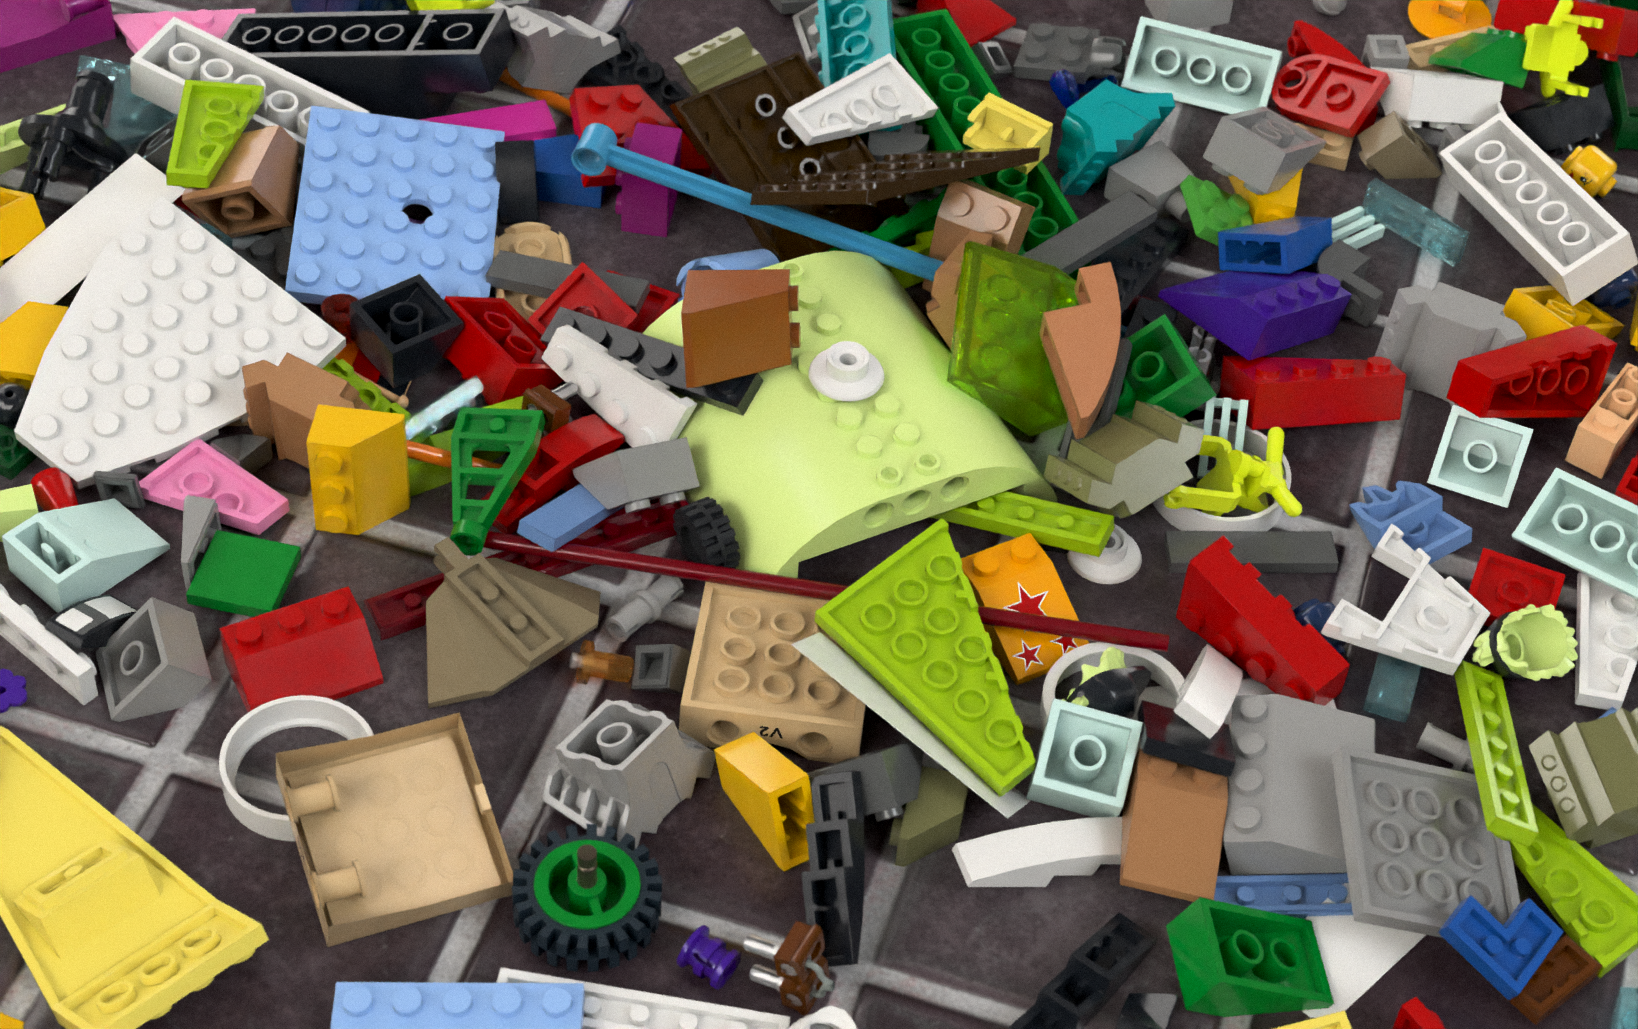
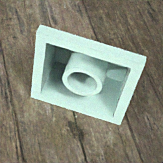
[1427,405,1534,508]
[1026,698,1143,817]

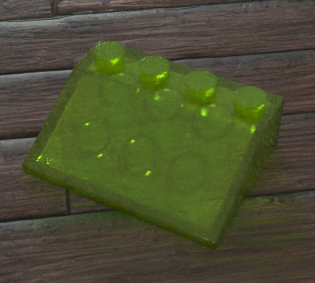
[947,241,1079,437]

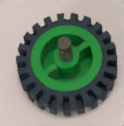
[512,824,662,972]

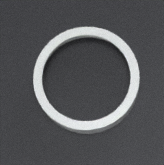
[1153,419,1291,531]
[1039,642,1185,759]
[219,695,374,841]

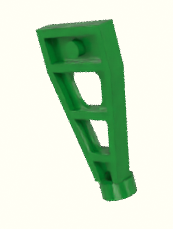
[449,407,545,556]

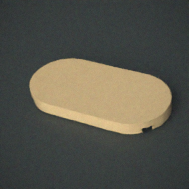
[493,222,572,336]

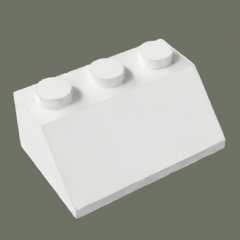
[1370,67,1503,131]

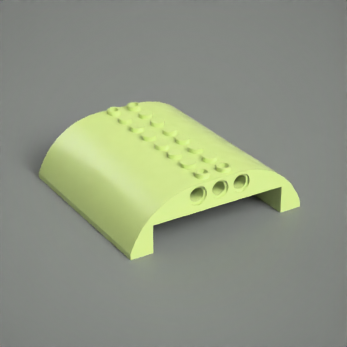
[642,251,1057,578]

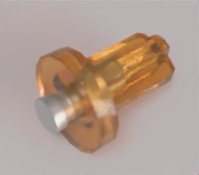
[569,639,634,685]

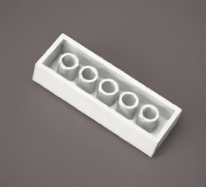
[130,17,370,157]
[1439,112,1638,306]

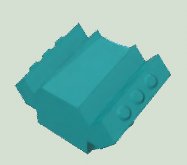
[1057,79,1176,195]

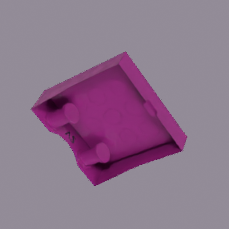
[0,0,116,73]

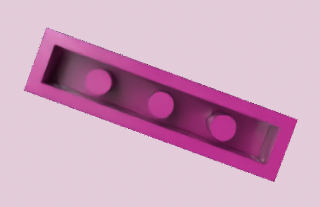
[421,100,557,141]

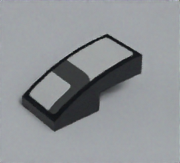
[45,595,138,648]

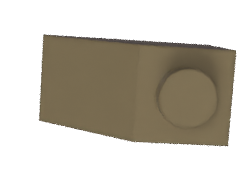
[1357,111,1443,179]

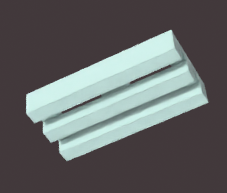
[1332,206,1385,249]
[1197,396,1249,479]

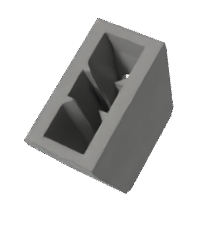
[1104,140,1194,223]

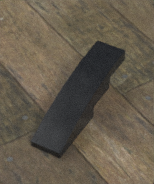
[801,771,865,967]
[1008,913,1158,1029]

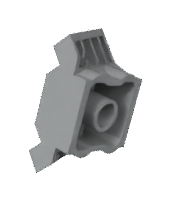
[485,2,621,94]
[1375,281,1527,407]
[541,699,716,849]

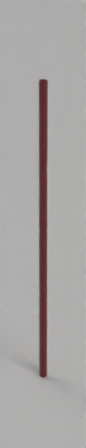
[483,531,1169,652]

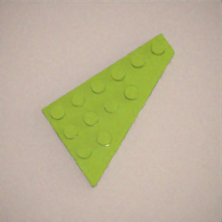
[815,518,1036,797]

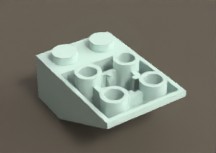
[2,498,170,613]

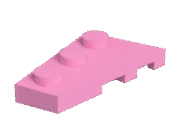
[139,439,290,535]

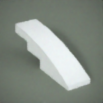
[1173,644,1243,739]
[952,817,1122,887]

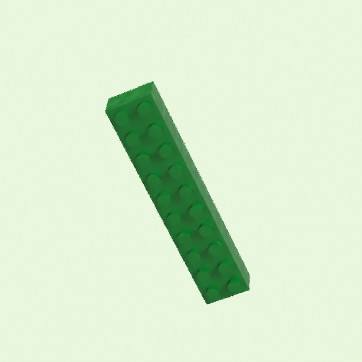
[893,9,1092,292]

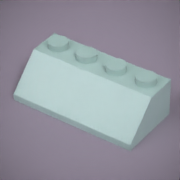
[1121,16,1282,115]
[1512,468,1638,600]

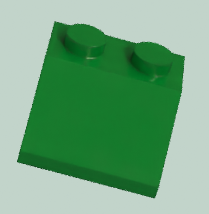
[1428,28,1529,89]

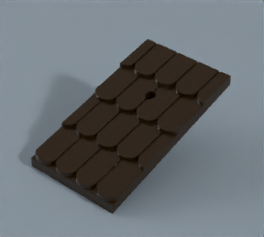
[669,52,916,263]
[750,147,1040,208]

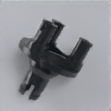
[18,70,128,200]

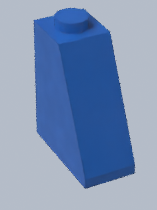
[534,134,607,208]
[1218,216,1332,274]

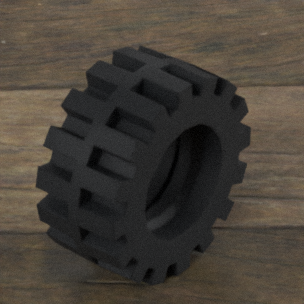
[673,497,740,568]

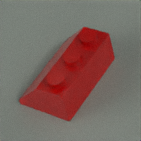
[442,296,564,405]
[220,586,384,712]

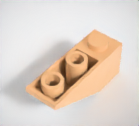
[1565,362,1638,479]

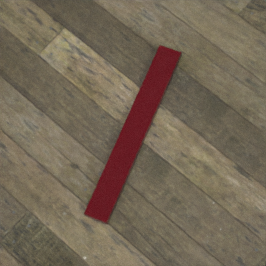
[363,499,688,641]

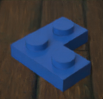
[1438,895,1564,1000]

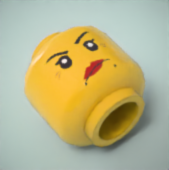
[1560,145,1618,198]

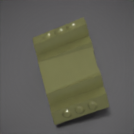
[674,27,768,95]
[1043,400,1205,519]
[1529,707,1638,849]

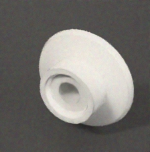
[809,341,884,401]
[1066,524,1142,584]

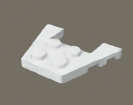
[1321,524,1490,676]

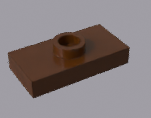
[1500,935,1602,1025]

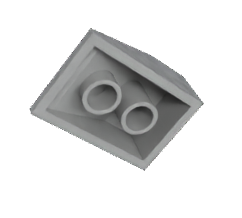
[1202,106,1327,195]

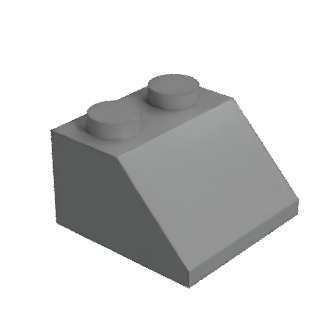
[572,437,700,514]
[95,597,212,722]

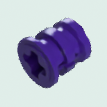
[677,925,742,990]

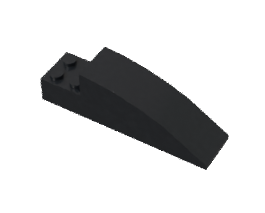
[221,8,518,120]

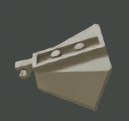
[426,537,601,708]

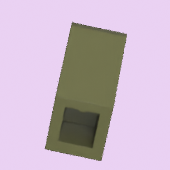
[889,766,969,867]

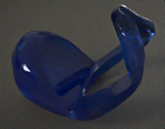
[1049,68,1118,110]

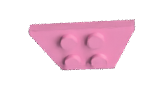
[113,8,256,54]

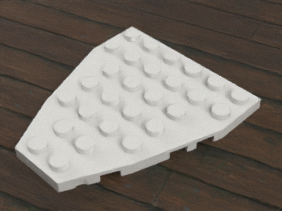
[14,195,346,489]

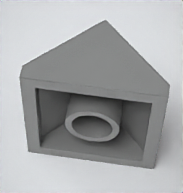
[1145,0,1234,29]

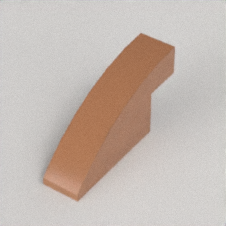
[1039,262,1121,439]

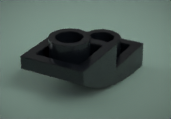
[495,140,540,225]

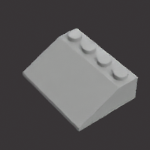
[1223,694,1376,875]

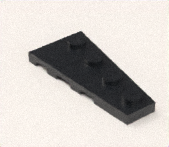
[583,25,691,131]

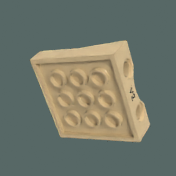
[679,582,866,763]
[276,713,513,947]

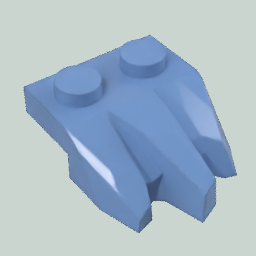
[1349,480,1472,564]

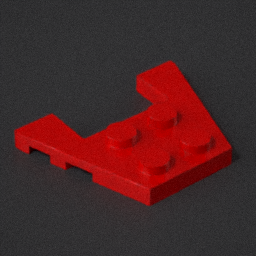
[569,85,712,188]

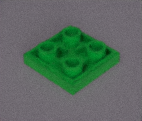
[186,530,301,617]

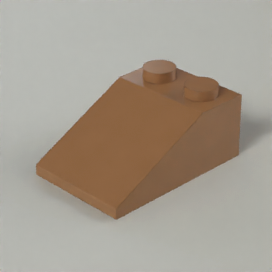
[922,179,1036,292]
[1120,748,1228,902]

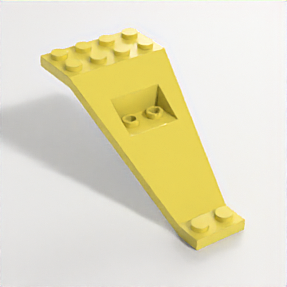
[0,726,269,1029]

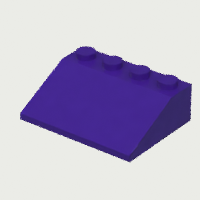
[1158,271,1352,361]

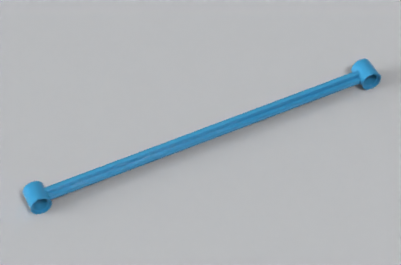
[571,123,1128,338]

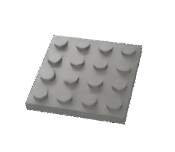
[1331,746,1520,938]

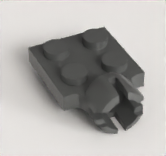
[1014,23,1126,84]

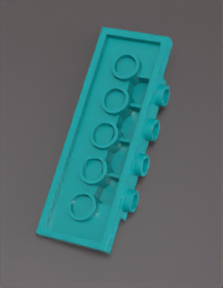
[815,0,902,140]

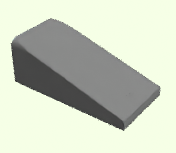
[181,495,221,591]

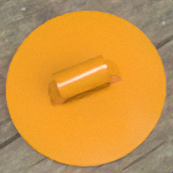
[1408,0,1492,39]

